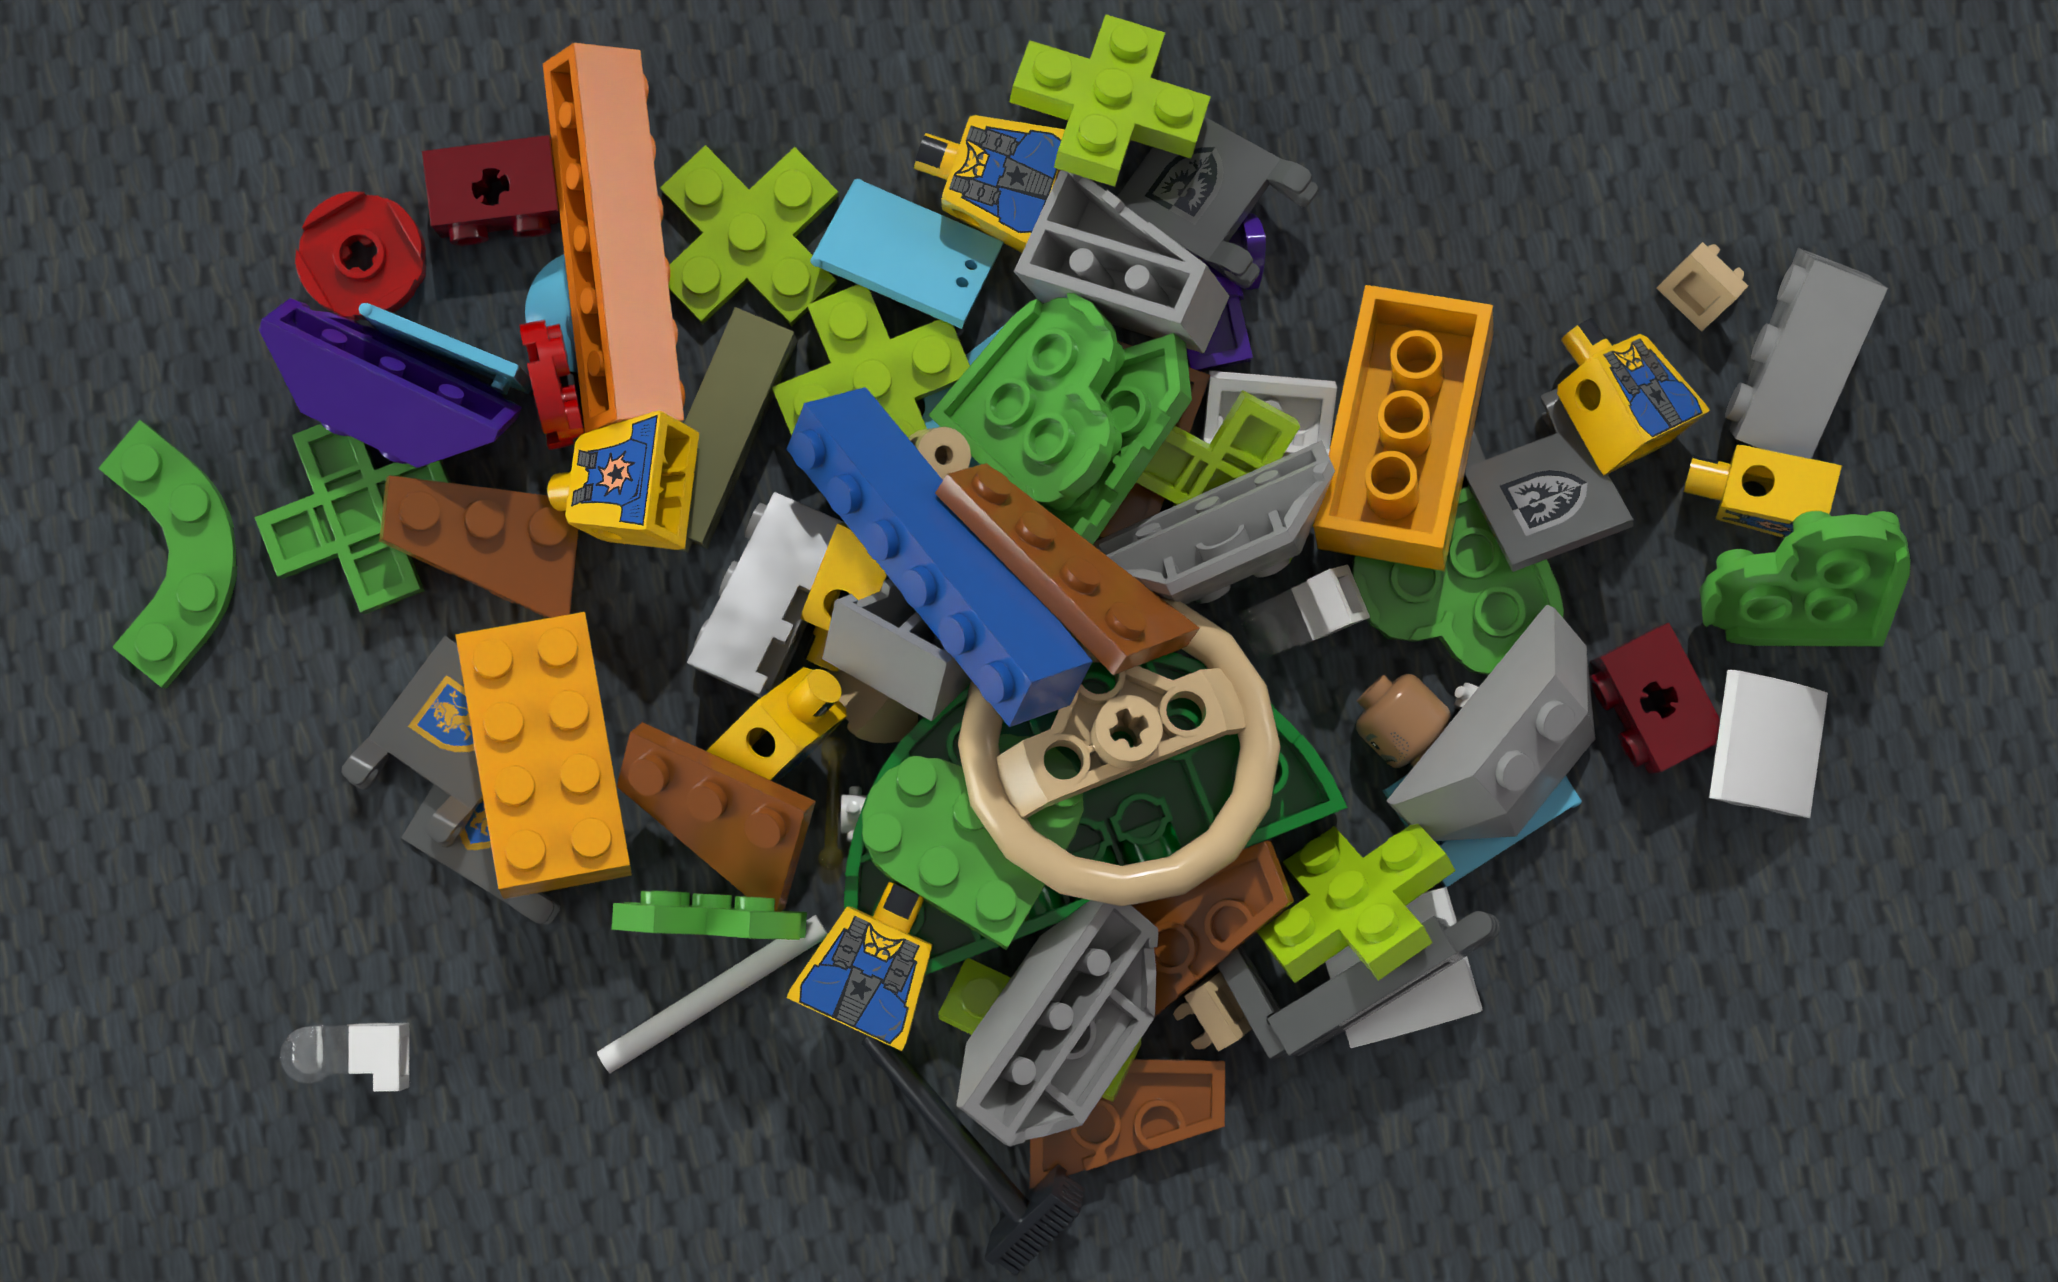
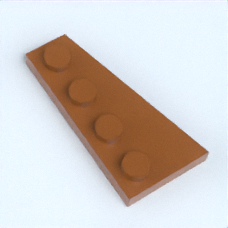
[935,463,1200,675]

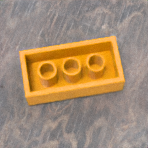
[1313,285,1493,571]
[455,612,632,899]

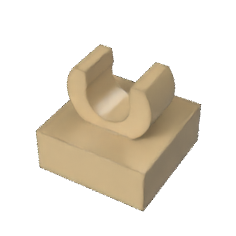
[1657,242,1748,331]
[1173,970,1252,1052]

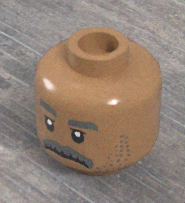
[1356,674,1451,768]

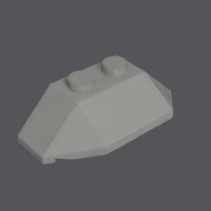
[1093,440,1335,605]
[1386,605,1595,841]
[957,900,1158,1146]

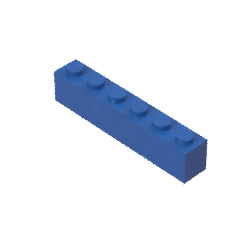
[787,387,1093,727]

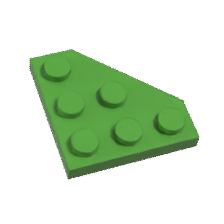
[1043,333,1192,545]

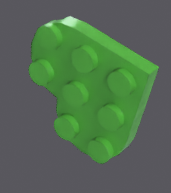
[929,293,1125,511]
[1351,486,1564,675]
[1700,511,1910,646]
[862,734,1084,950]

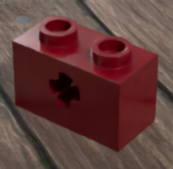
[422,135,561,246]
[1589,622,1720,774]

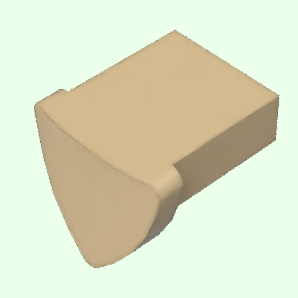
[827,669,918,743]

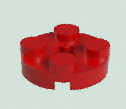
[295,191,426,321]
[519,319,585,450]

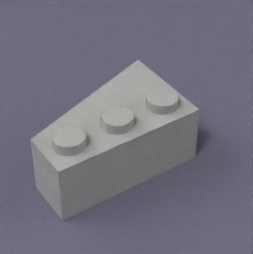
[1014,170,1230,353]
[1725,248,1888,459]
[687,492,843,698]
[822,579,972,721]

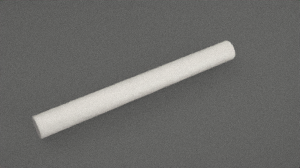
[597,915,828,1074]

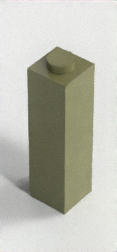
[680,307,798,553]

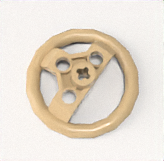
[958,597,1281,906]

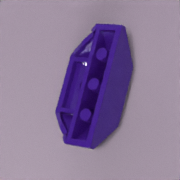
[259,298,522,468]

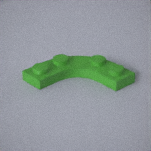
[98,420,238,689]

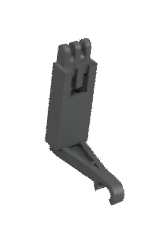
[1217,911,1501,1059]

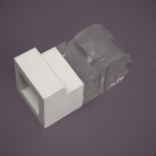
[1237,565,1370,662]
[280,1023,409,1091]

